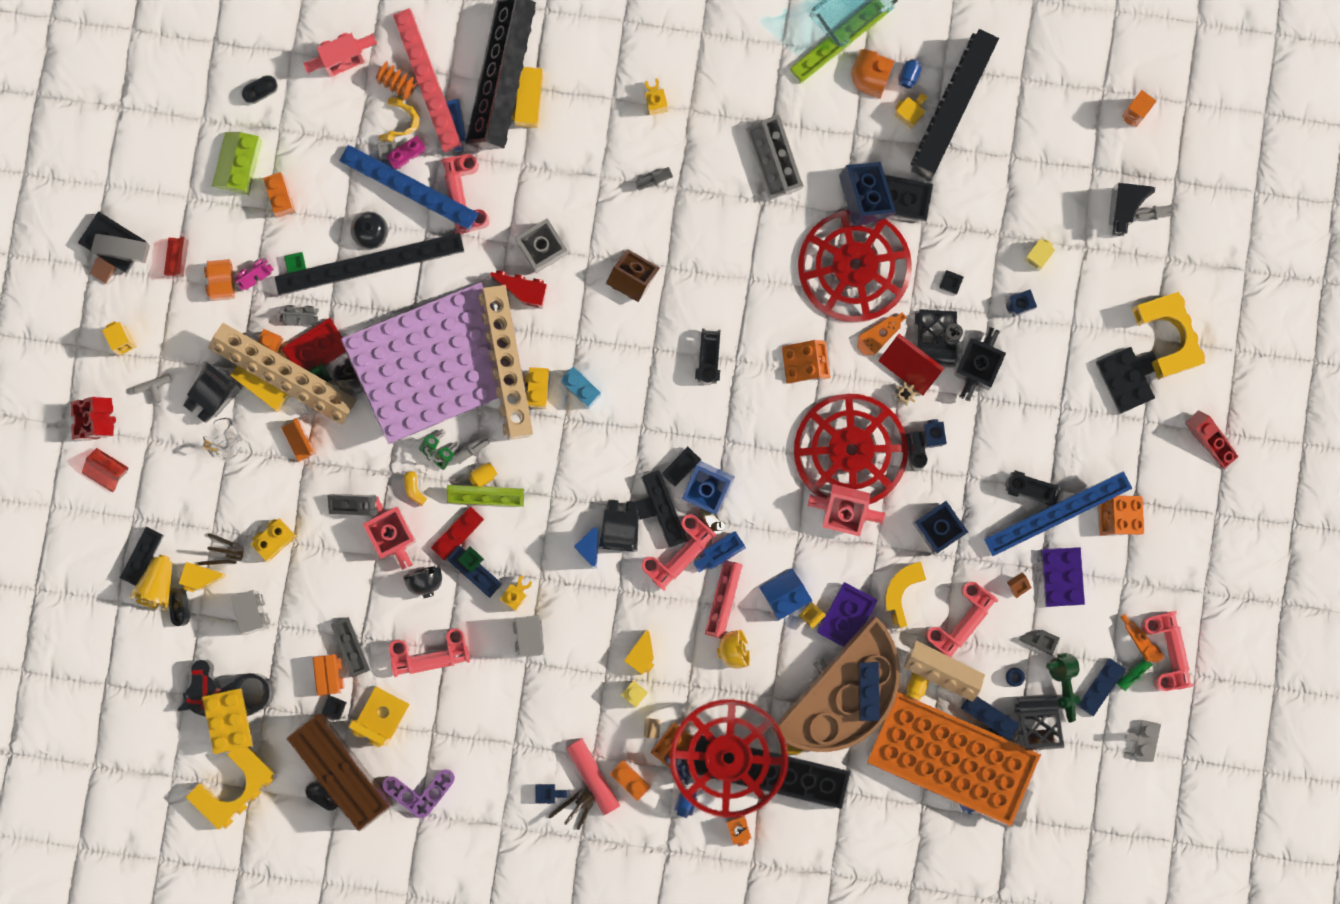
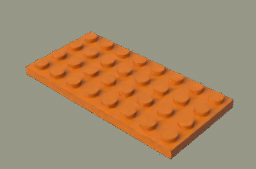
[867,692,1041,827]

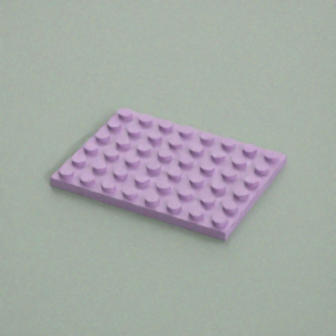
[341,282,528,445]

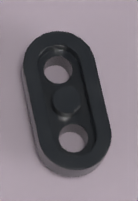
[242,75,278,105]
[168,588,190,626]

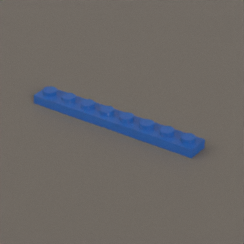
[339,144,479,231]
[984,471,1133,556]

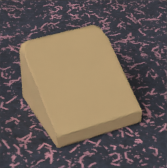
[644,718,661,739]

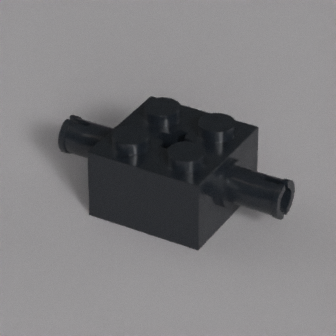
[954,327,1006,402]

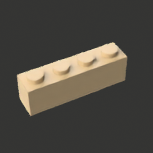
[903,641,985,702]

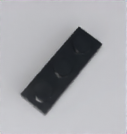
[120,526,164,586]

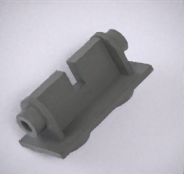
[278,305,319,326]

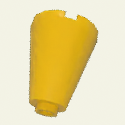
[130,554,173,610]

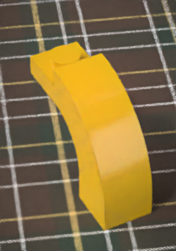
[884,562,926,629]

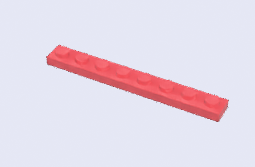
[393,8,462,153]

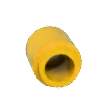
[469,462,498,487]
[906,673,930,701]

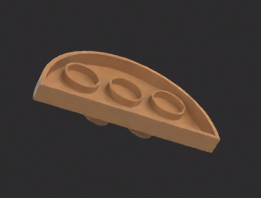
[769,615,900,752]

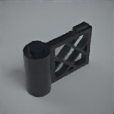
[914,309,957,367]
[1014,694,1064,751]

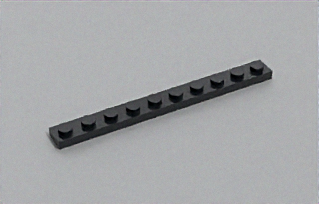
[274,233,465,296]

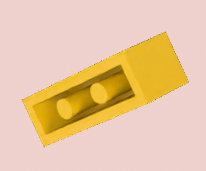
[511,67,543,128]
[230,366,291,412]

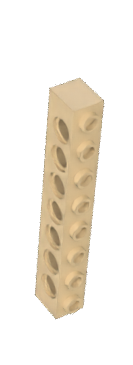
[478,285,533,441]
[208,323,357,425]

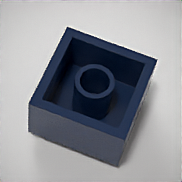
[913,500,968,555]

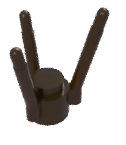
[198,533,244,565]
[548,789,594,830]

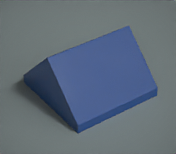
[574,528,599,569]

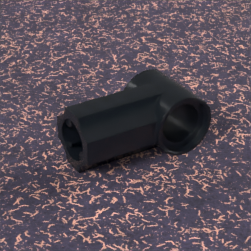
[906,431,928,471]

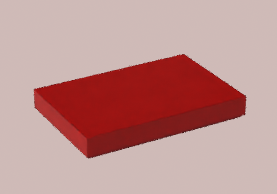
[282,318,346,370]
[878,334,945,396]

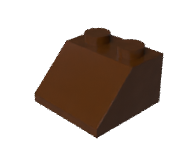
[606,249,660,303]

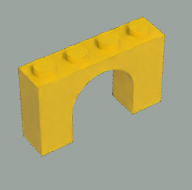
[1132,292,1205,380]
[186,747,276,830]

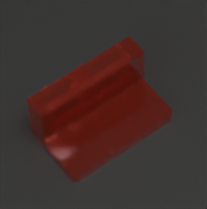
[164,236,189,278]
[82,448,129,492]

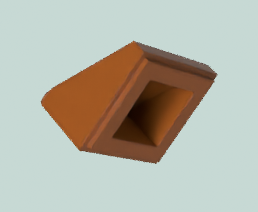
[90,256,117,284]

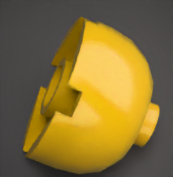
[717,630,750,669]

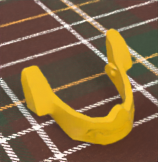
[378,97,419,142]

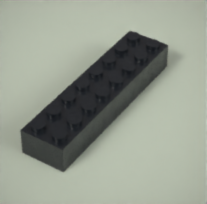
[465,0,536,150]
[910,29,999,181]
[689,735,851,809]

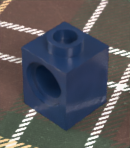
[1006,289,1037,317]
[923,419,947,449]

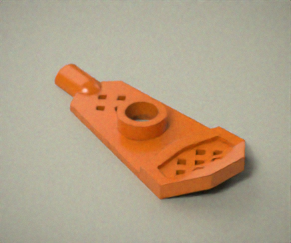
[857,312,907,356]
[1120,614,1164,663]

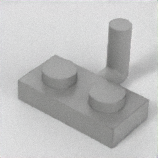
[1125,720,1161,762]

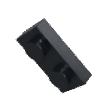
[661,446,702,487]

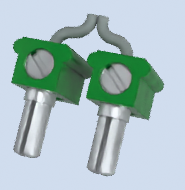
[419,429,460,470]

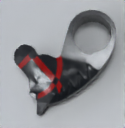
[177,659,274,717]

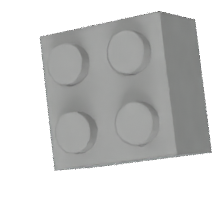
[515,218,568,273]
[230,590,270,635]
[513,615,545,657]

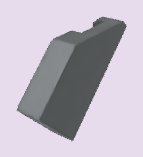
[1019,630,1060,655]

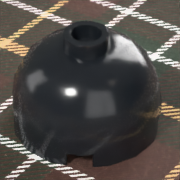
[350,211,389,250]
[332,358,363,394]
[403,565,443,599]

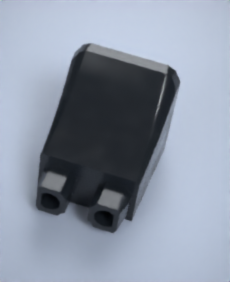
[1108,182,1156,237]
[183,362,242,423]
[599,500,639,552]

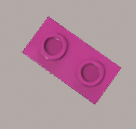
[386,135,426,170]
[234,257,274,291]

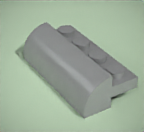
[745,114,804,200]

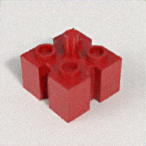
[70,397,116,441]

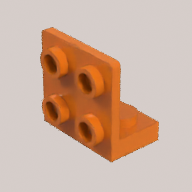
[782,340,831,384]
[1098,496,1144,536]

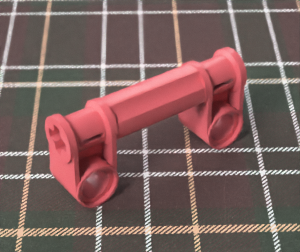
[441,154,490,234]
[642,514,717,591]
[925,582,999,658]
[1141,611,1193,691]
[389,628,471,678]

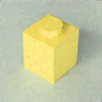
[1024,239,1055,271]
[621,680,648,708]

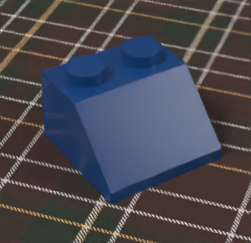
[682,461,735,515]
[759,568,813,621]

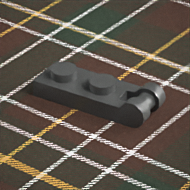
[327,494,378,516]

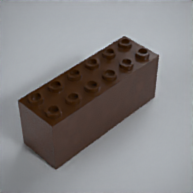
[286,714,394,832]

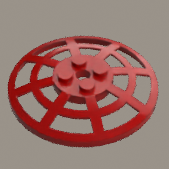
[798,210,912,323]
[793,393,908,505]
[670,699,788,818]

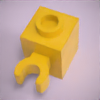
[645,78,668,116]
[895,93,928,129]
[500,575,533,611]

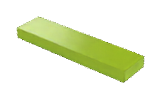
[447,485,524,507]

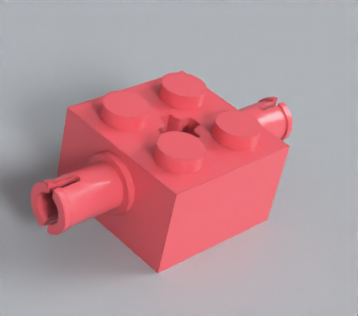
[303,33,377,77]
[807,484,885,536]
[363,496,417,570]

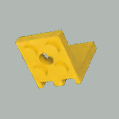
[349,686,410,748]

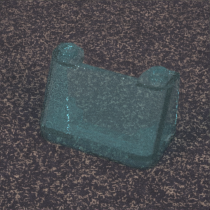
[807,0,898,48]

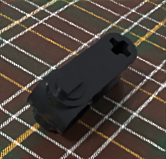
[695,328,721,386]
[1005,470,1064,506]

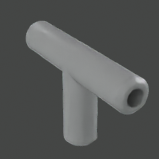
[133,375,171,404]

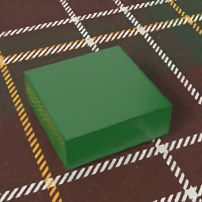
[284,252,307,273]

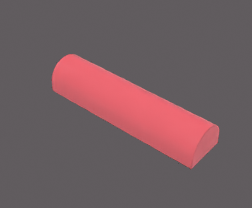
[704,560,743,639]
[566,738,620,816]

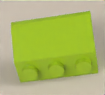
[212,132,262,195]

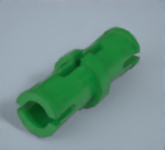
[1117,657,1153,692]

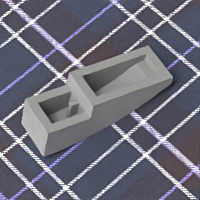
[91,234,150,264]

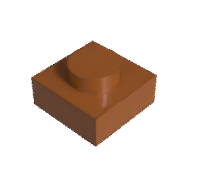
[1007,572,1032,598]

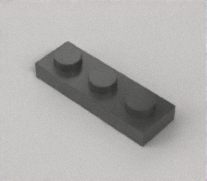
[331,617,371,678]

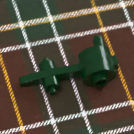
[1046,653,1080,723]

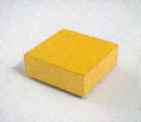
[798,602,826,629]

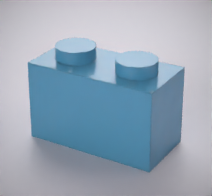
[560,367,602,409]

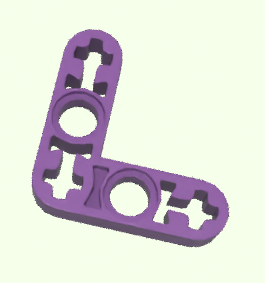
[382,769,455,818]

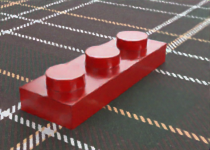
[430,506,485,561]

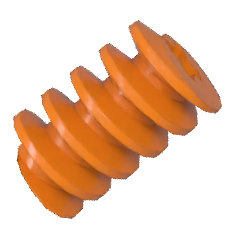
[376,61,418,100]

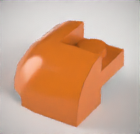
[851,49,895,99]

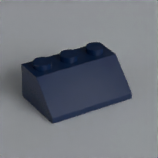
[839,162,896,226]

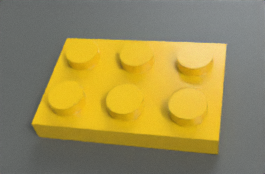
[202,689,253,754]

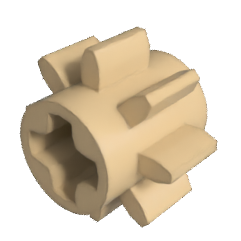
[894,382,918,406]

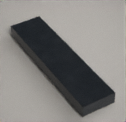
[641,470,687,548]

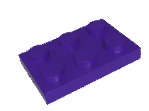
[1041,547,1085,607]
[816,582,878,647]

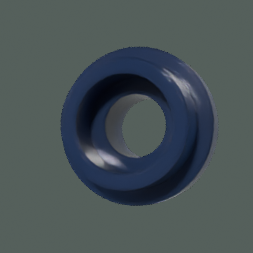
[1005,668,1025,687]

